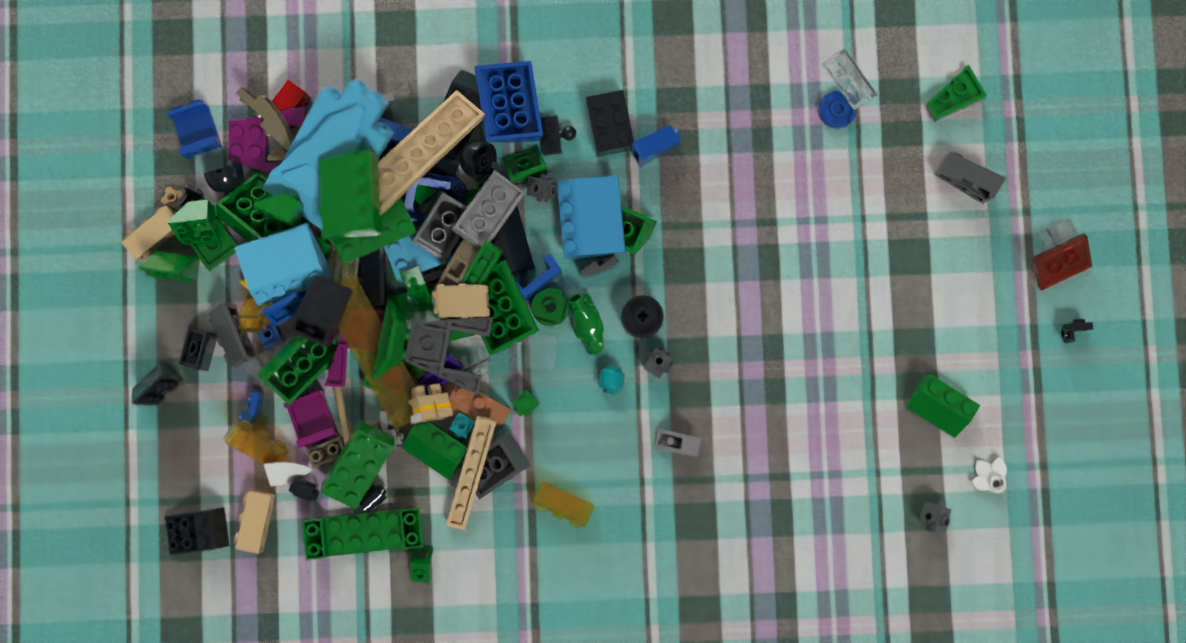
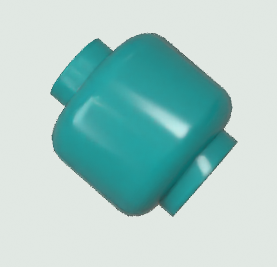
[598,365,625,395]

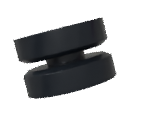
[621,295,664,339]

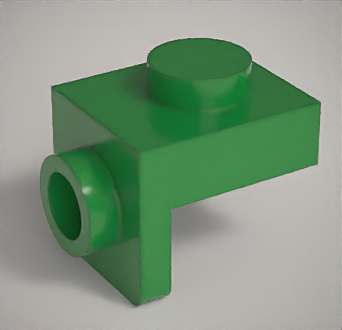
[314,235,334,262]

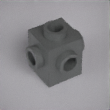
[526,173,558,202]
[643,347,673,378]
[919,502,952,533]

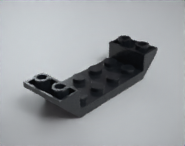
[427,70,481,177]

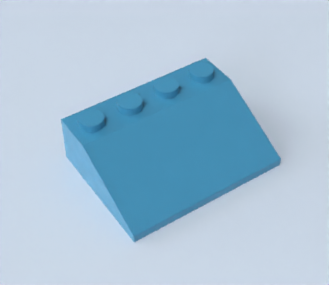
[557,176,626,260]

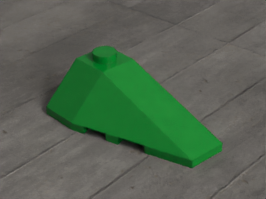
[622,206,657,254]

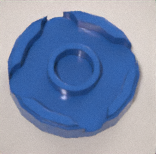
[818,91,857,129]

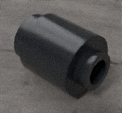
[289,478,320,503]
[359,484,387,513]

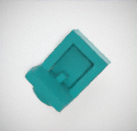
[449,413,475,440]

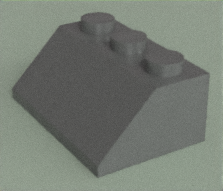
[209,302,257,367]

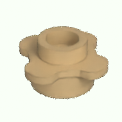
[161,187,184,208]

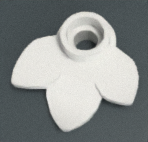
[972,457,1007,494]

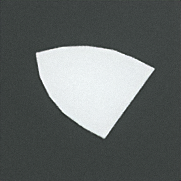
[264,462,313,487]

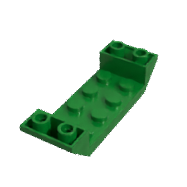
[302,508,424,560]

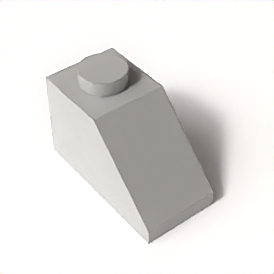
[654,429,701,457]

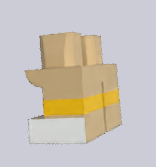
[408,384,453,424]

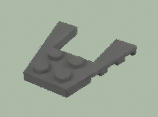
[405,317,493,394]

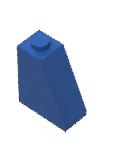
[631,125,681,168]

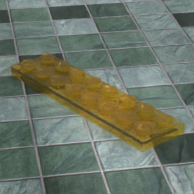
[337,274,416,430]

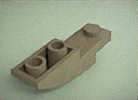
[236,87,294,152]
[434,239,479,291]
[306,422,382,468]

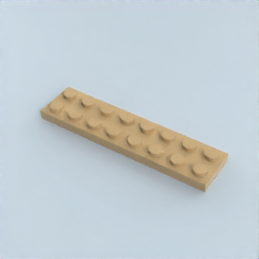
[378,90,485,215]

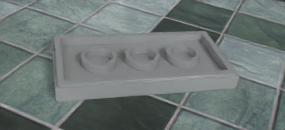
[451,170,526,250]

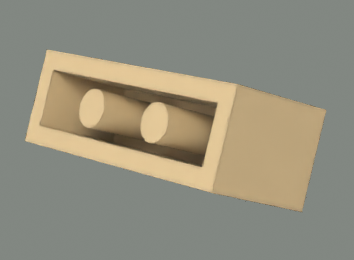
[121,206,176,262]
[234,490,276,554]

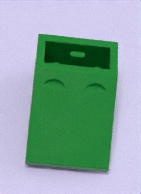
[139,251,200,283]

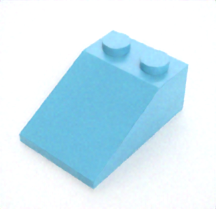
[384,233,452,283]

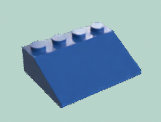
[474,61,543,143]

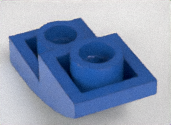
[238,392,264,430]

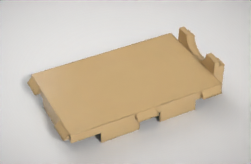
[432,284,490,319]

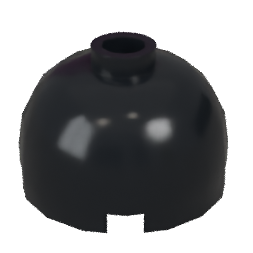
[460,140,497,180]
[203,163,244,195]

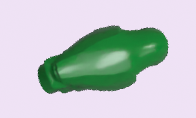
[568,293,604,355]

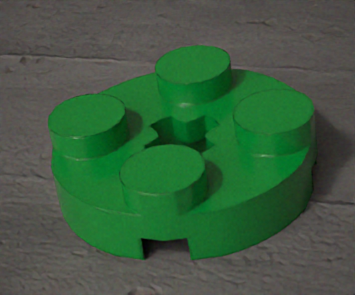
[531,288,570,327]

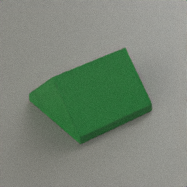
[502,145,548,185]

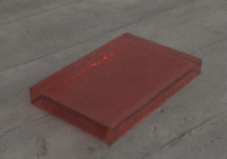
[1032,233,1093,291]

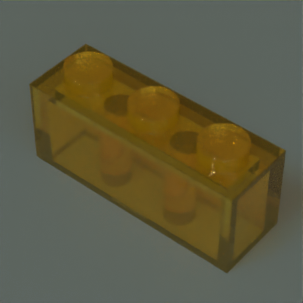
[224,419,289,465]
[532,480,595,529]

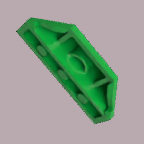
[372,300,410,379]

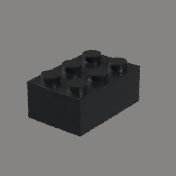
[586,90,634,157]

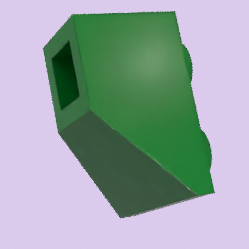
[168,200,219,245]

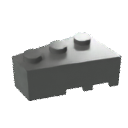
[934,152,1006,204]

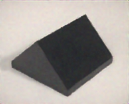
[179,327,218,371]

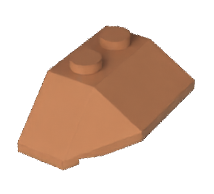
[441,381,511,432]

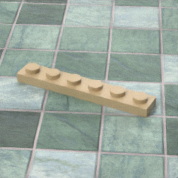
[446,416,496,530]

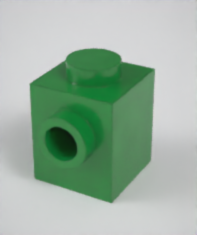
[512,390,540,417]

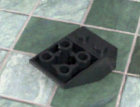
[289,274,353,347]
[132,362,182,406]
[165,507,230,555]

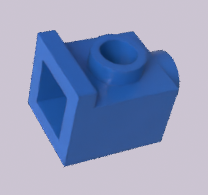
[255,320,287,351]

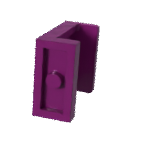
[283,388,339,448]

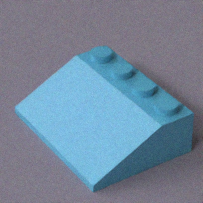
[235,223,333,306]

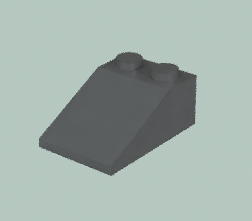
[412,189,468,261]
[459,433,531,499]

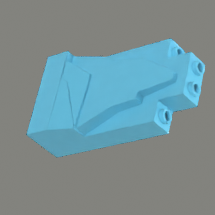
[263,79,394,230]

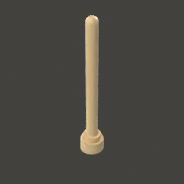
[326,363,351,444]

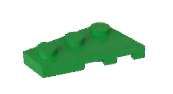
[926,64,987,122]

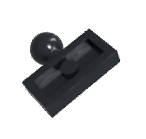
[540,115,577,156]

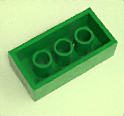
[257,335,338,405]
[320,420,395,510]

